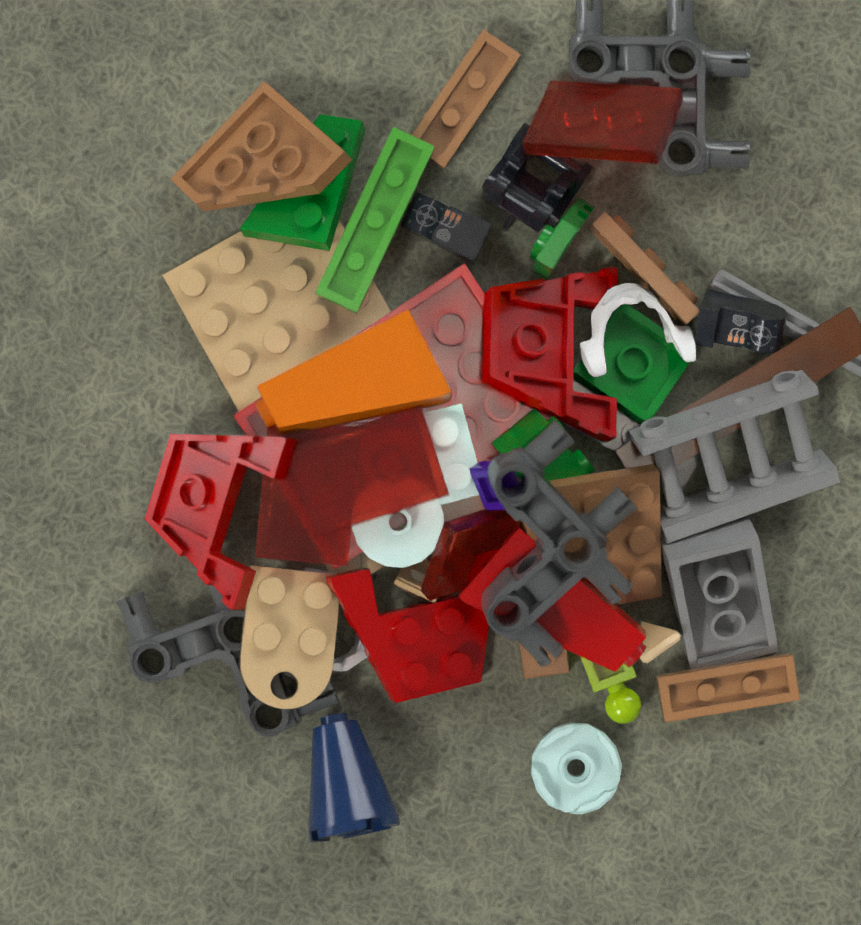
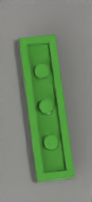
[315,127,435,314]

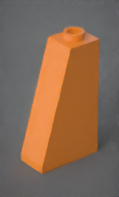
[255,310,452,435]

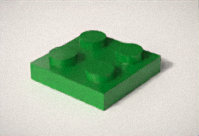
[573,304,690,425]

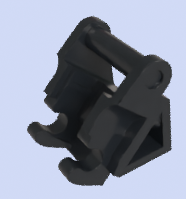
[482,123,594,233]

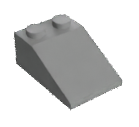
[661,515,779,669]

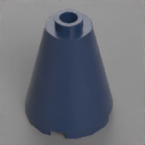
[308,713,400,843]

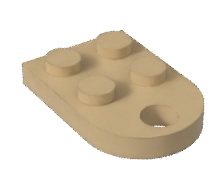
[240,565,339,709]

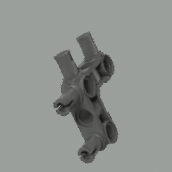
[568,0,751,177]
[481,419,638,667]
[116,585,339,737]

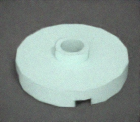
[352,475,444,568]
[531,722,622,814]

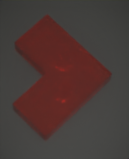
[420,509,519,601]

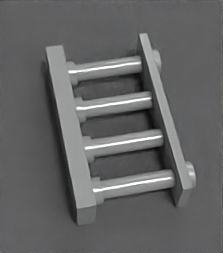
[629,370,840,544]

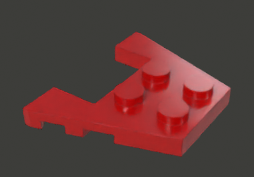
[482,267,618,442]
[145,434,297,610]
[325,539,499,703]

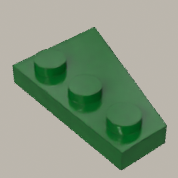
[240,114,366,251]
[529,197,594,280]

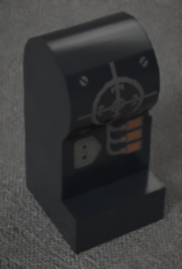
[400,192,492,265]
[695,289,787,353]

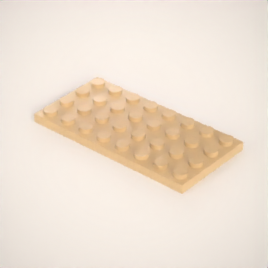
[162,220,486,574]

